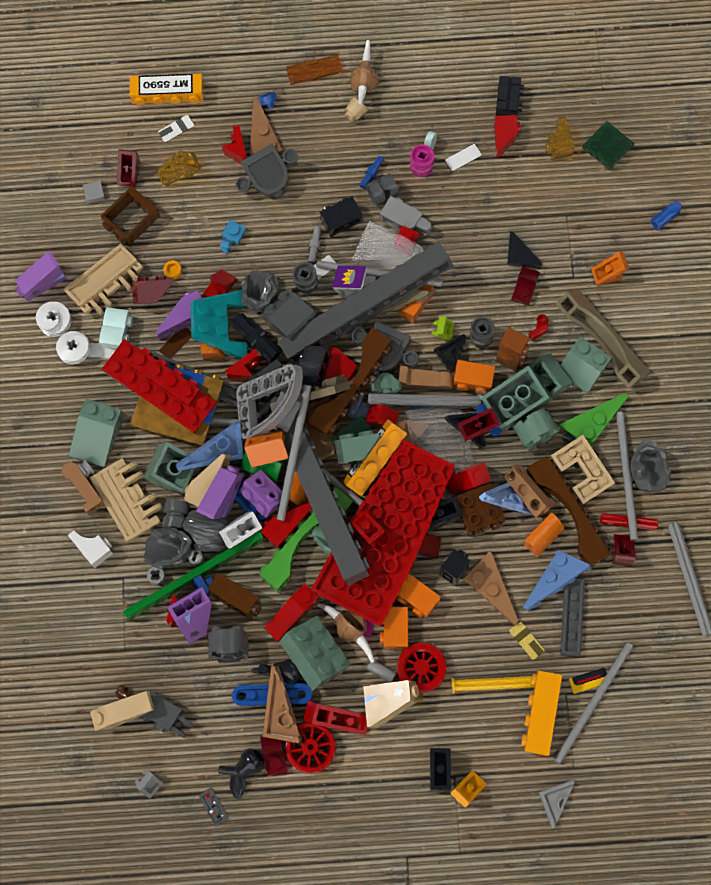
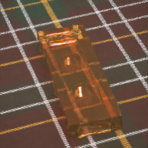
[286,55,342,85]

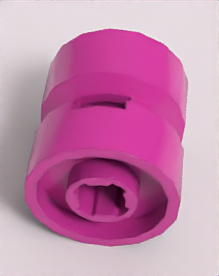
[410,144,434,177]

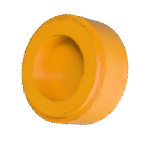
[163,260,182,280]

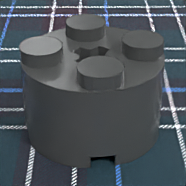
[208,626,248,663]

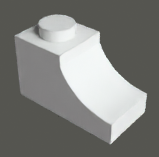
[218,511,262,548]
[68,531,113,568]

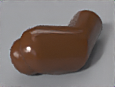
[115,685,139,700]

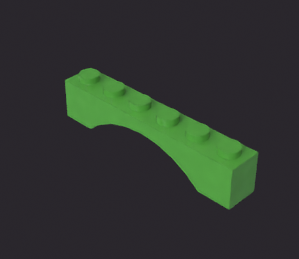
[259,487,354,593]

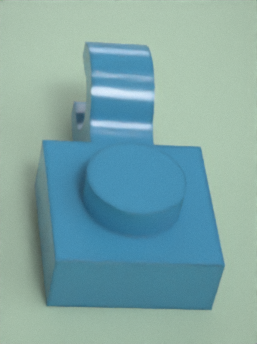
[220,220,246,254]

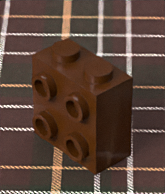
[455,483,505,537]

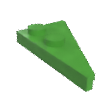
[559,393,628,446]

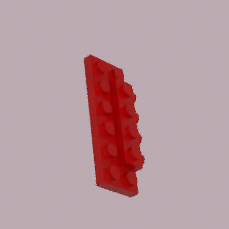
[101,339,217,434]

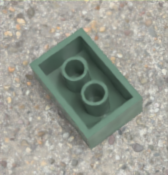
[481,366,553,431]
[279,616,351,691]

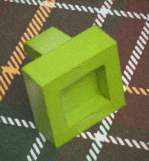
[431,317,455,341]

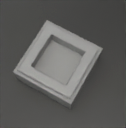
[83,181,105,203]

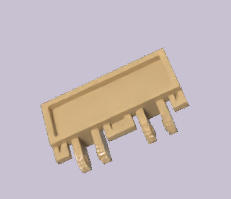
[63,243,144,316]
[89,458,163,543]

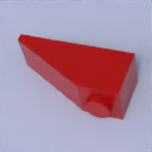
[260,502,312,549]
[264,584,320,642]
[303,701,368,735]

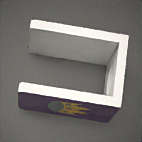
[332,265,377,298]

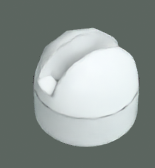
[188,550,204,566]

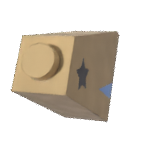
[363,680,419,728]

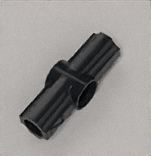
[231,313,281,364]

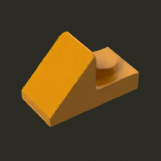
[450,770,487,808]

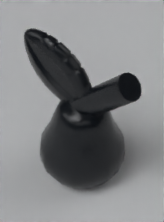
[251,659,300,684]
[218,748,265,799]

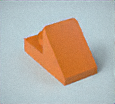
[591,252,629,286]

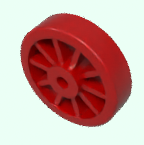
[397,642,447,694]
[285,722,336,774]

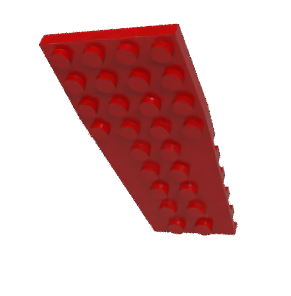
[311,440,455,627]

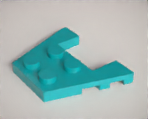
[190,290,247,360]

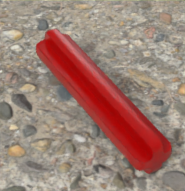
[600,513,658,530]

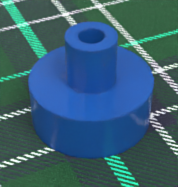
[258,91,277,110]

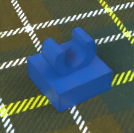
[192,575,213,597]

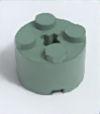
[513,409,560,451]

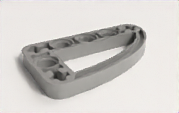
[236,364,303,439]

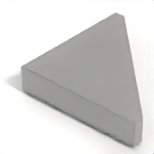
[538,780,575,829]

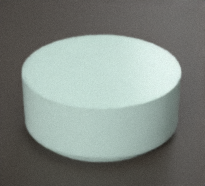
[424,131,437,150]

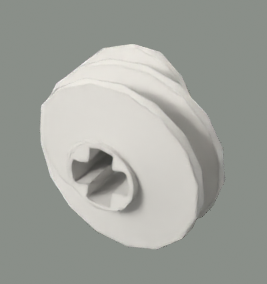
[36,302,72,337]
[56,331,91,365]

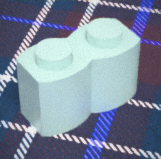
[99,307,133,349]

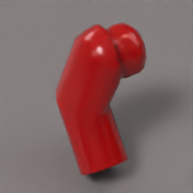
[528,314,549,341]

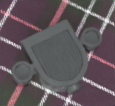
[235,144,298,198]
[352,321,418,377]

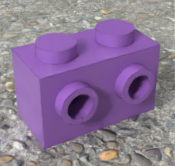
[240,470,282,518]

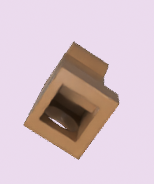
[399,366,454,391]
[62,462,105,516]
[505,464,556,518]

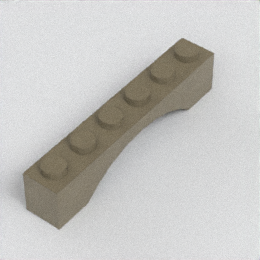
[556,288,651,389]

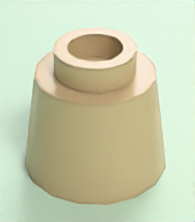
[345,97,368,121]

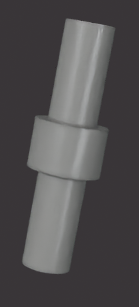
[308,226,322,263]

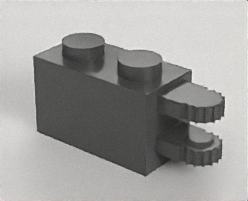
[139,689,193,738]

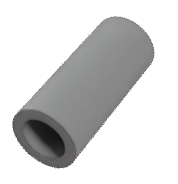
[367,660,397,683]

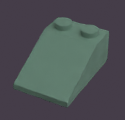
[69,398,125,468]

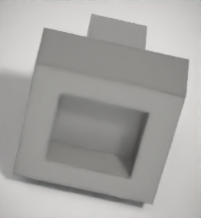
[135,771,163,798]

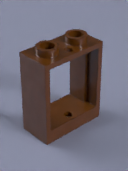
[101,186,160,246]
[207,573,262,620]

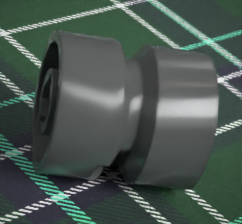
[366,173,399,206]
[292,262,318,294]
[469,316,495,348]
[162,500,190,532]

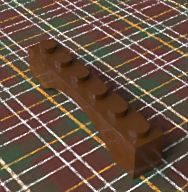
[307,328,393,437]
[526,456,610,567]

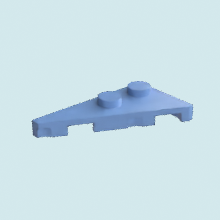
[176,421,243,471]
[523,550,591,611]

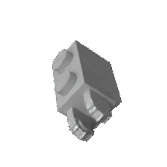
[379,196,431,236]

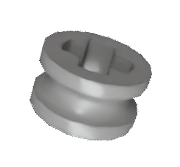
[77,459,95,479]
[147,567,165,585]

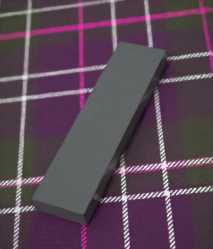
[560,577,585,657]

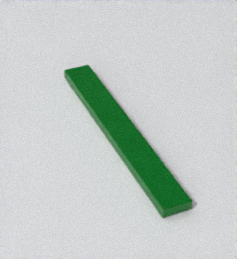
[123,531,264,621]

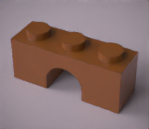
[496,327,530,372]

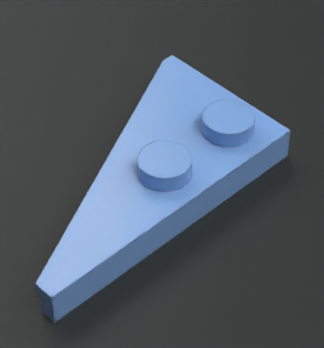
[479,483,532,515]

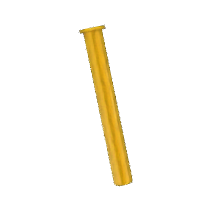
[451,676,534,694]

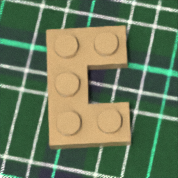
[550,435,615,504]

